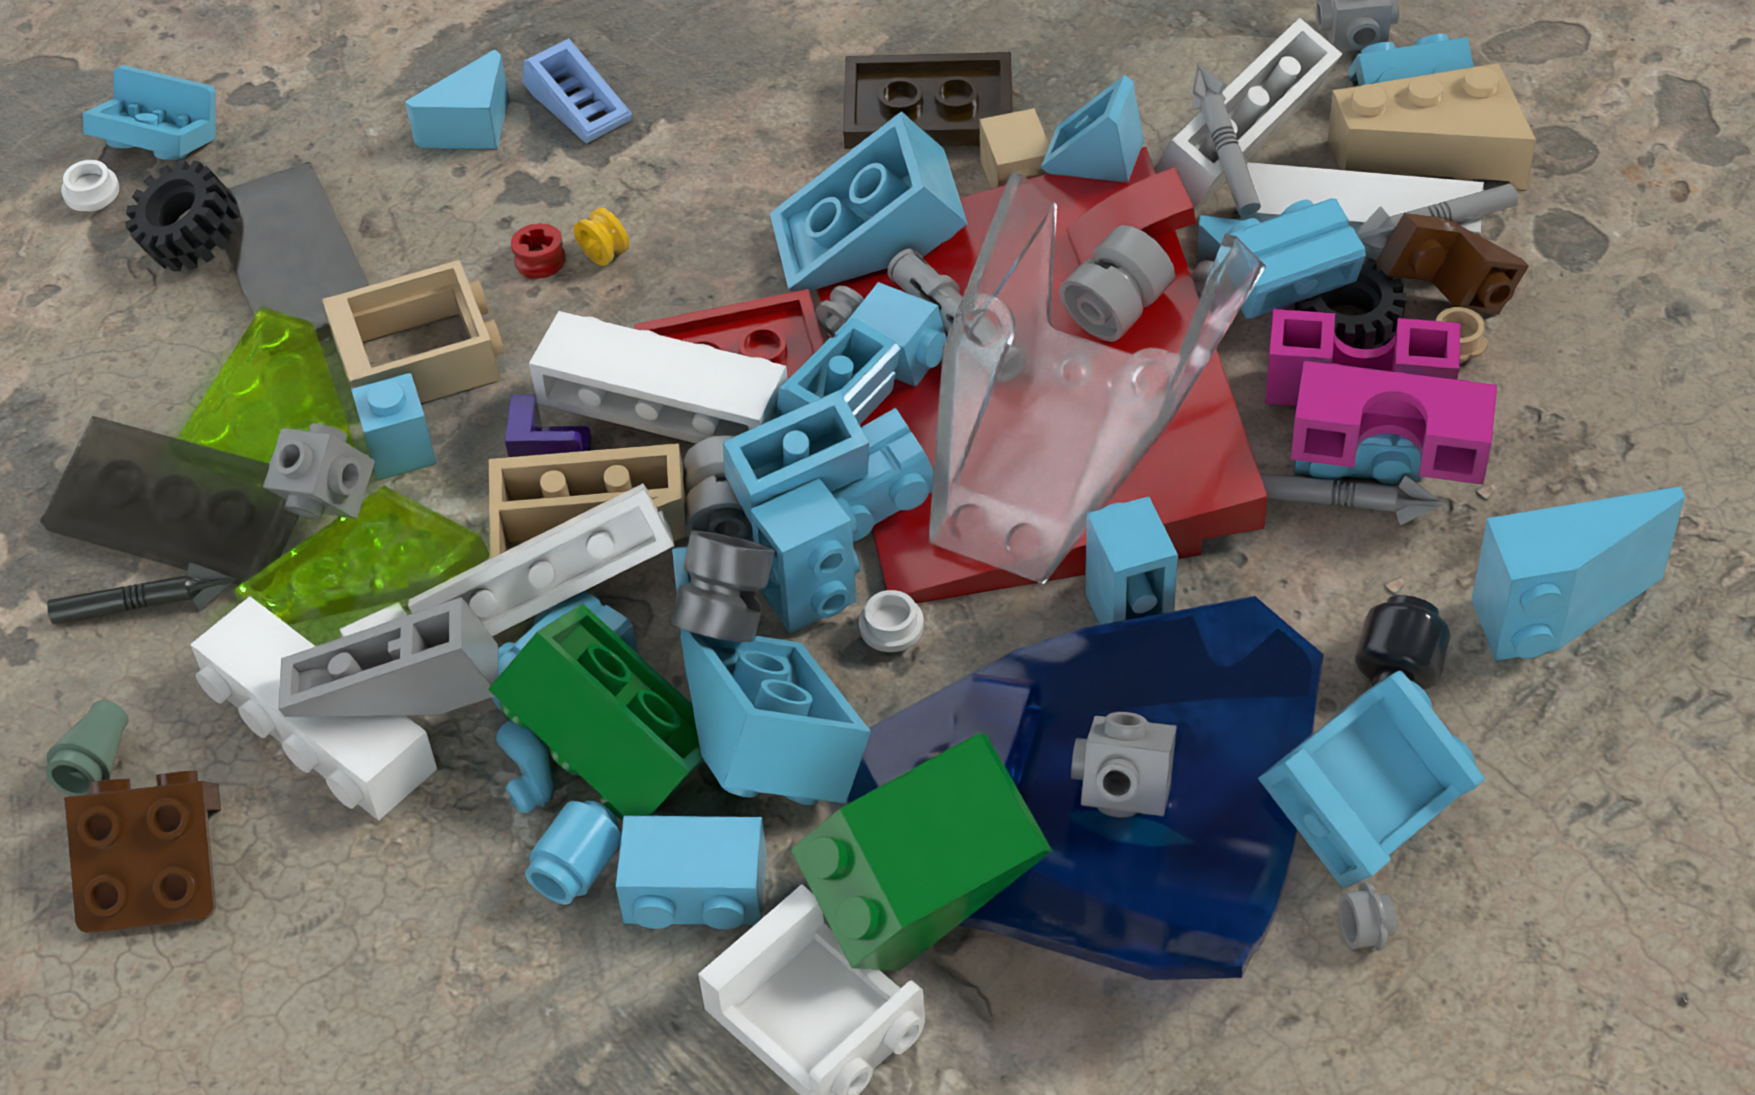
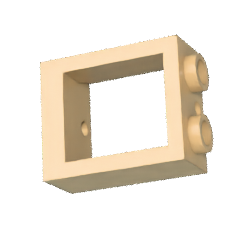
[322,260,504,403]

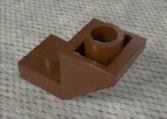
[1375,213,1529,314]

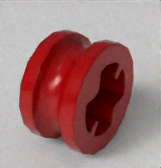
[511,223,566,279]

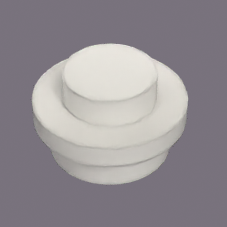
[61,160,119,212]
[859,590,924,652]

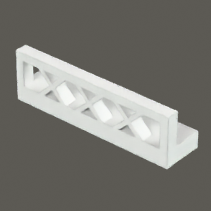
[408,483,674,636]

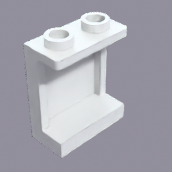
[698,884,925,1095]

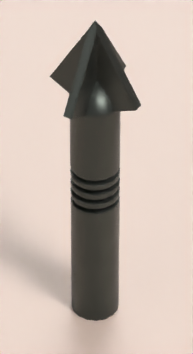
[47,561,238,624]

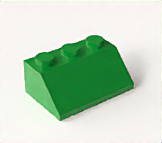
[488,603,705,820]

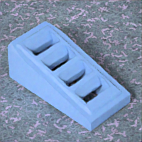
[522,39,632,144]

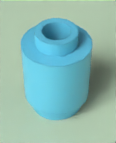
[525,800,622,905]

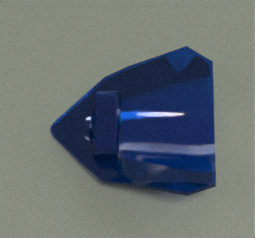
[847,596,1324,980]

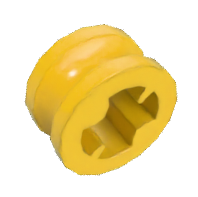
[573,207,630,267]

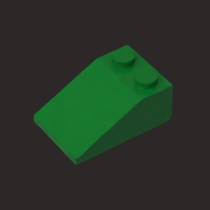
[791,733,1052,971]

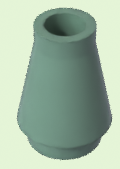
[46,700,129,796]

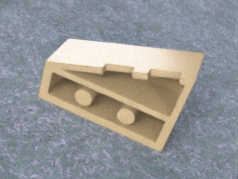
[1328,63,1536,190]
[489,443,687,559]

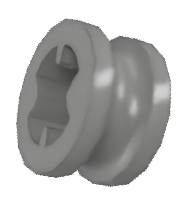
[816,285,864,337]

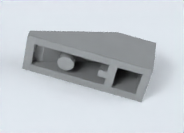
[278,597,498,717]

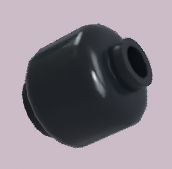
[1355,595,1450,690]

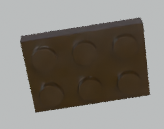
[843,52,1013,149]

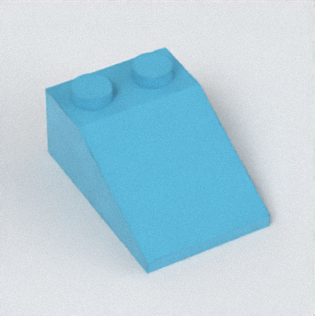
[770,112,968,292]
[1471,486,1685,661]
[680,629,871,805]

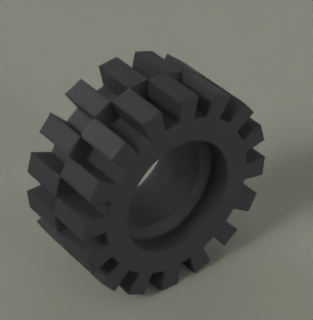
[125,160,240,271]
[1295,257,1406,349]

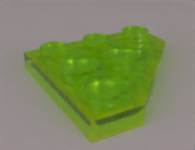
[171,306,358,493]
[233,485,490,625]

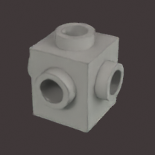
[1315,0,1399,52]
[263,423,375,519]
[1071,712,1177,817]

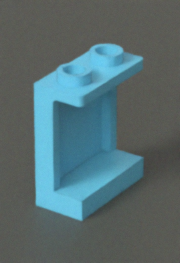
[1258,671,1485,889]

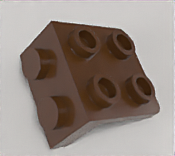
[64,771,221,933]

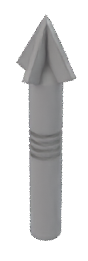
[1192,64,1261,216]
[1356,184,1518,250]
[1260,473,1446,525]

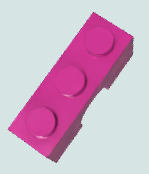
[1265,309,1461,406]
[1290,361,1498,485]

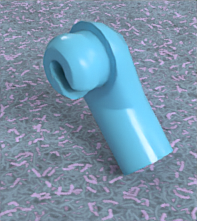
[496,721,554,813]

